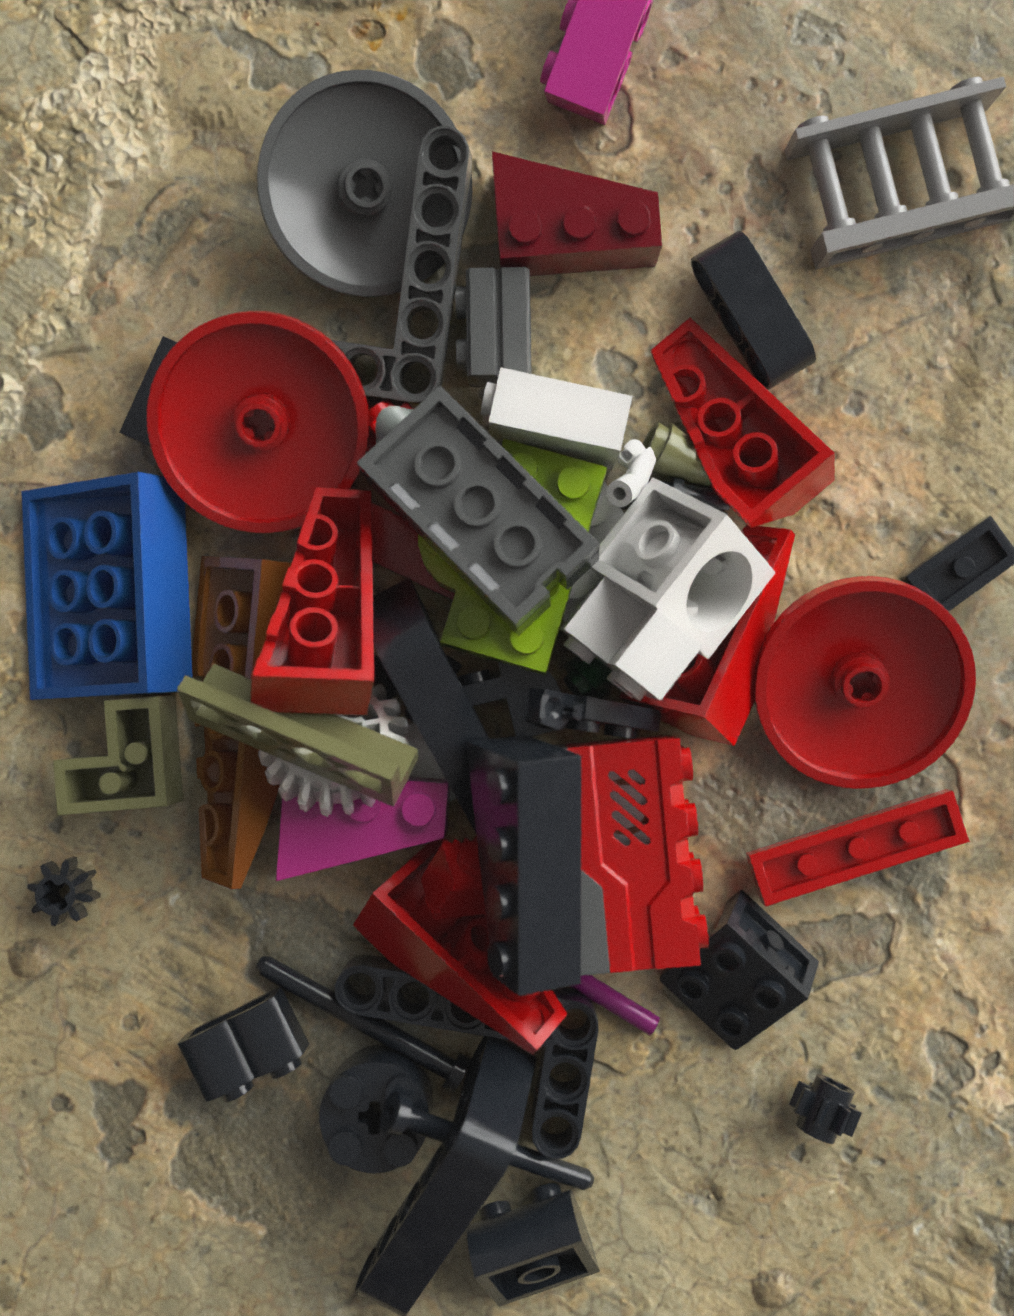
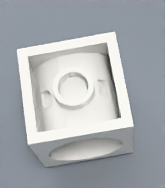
[590,477,776,659]

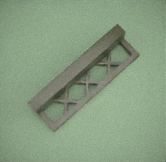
[177,664,419,807]

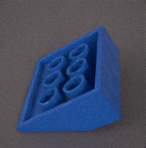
[22,472,193,700]

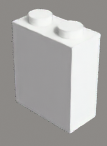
[481,368,632,470]

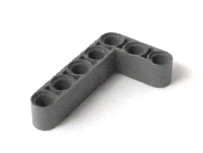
[331,126,472,402]

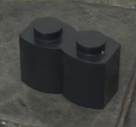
[178,987,309,1103]

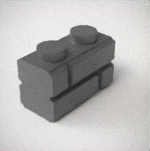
[455,267,532,387]

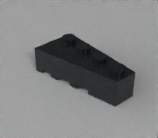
[466,735,582,996]

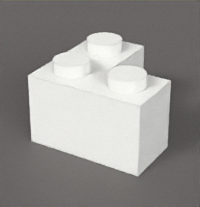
[560,576,703,701]

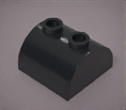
[467,1183,600,1307]

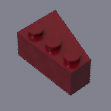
[492,151,662,276]

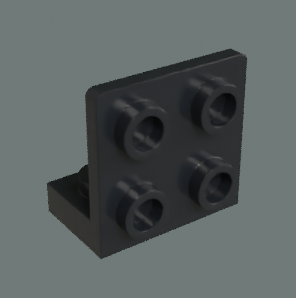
[660,889,819,1050]

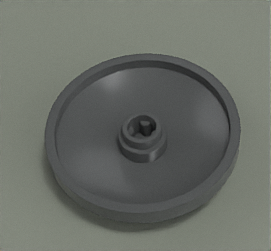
[257,70,473,297]

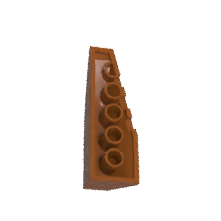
[192,556,291,889]

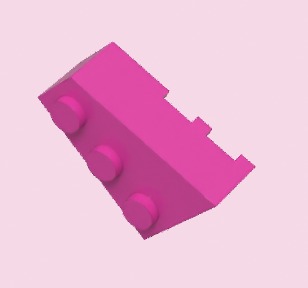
[276,776,450,881]

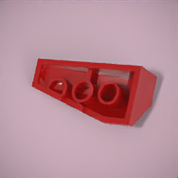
[650,317,835,528]
[619,525,795,746]
[352,839,567,1055]

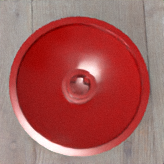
[147,311,370,533]
[754,576,976,789]

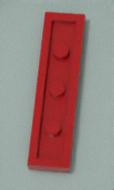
[745,789,970,907]

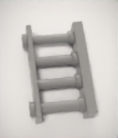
[784,76,1014,270]

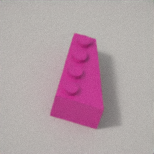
[540,0,653,125]

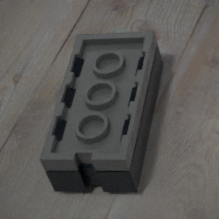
[357,385,600,636]

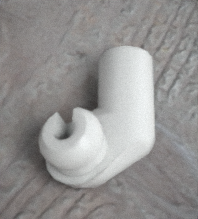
[606,439,656,507]

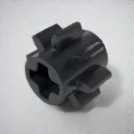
[27,857,101,926]
[789,1074,862,1144]

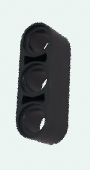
[691,230,816,390]

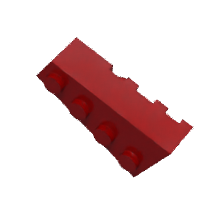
[250,487,374,715]

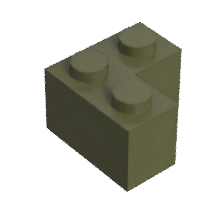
[53,696,184,816]

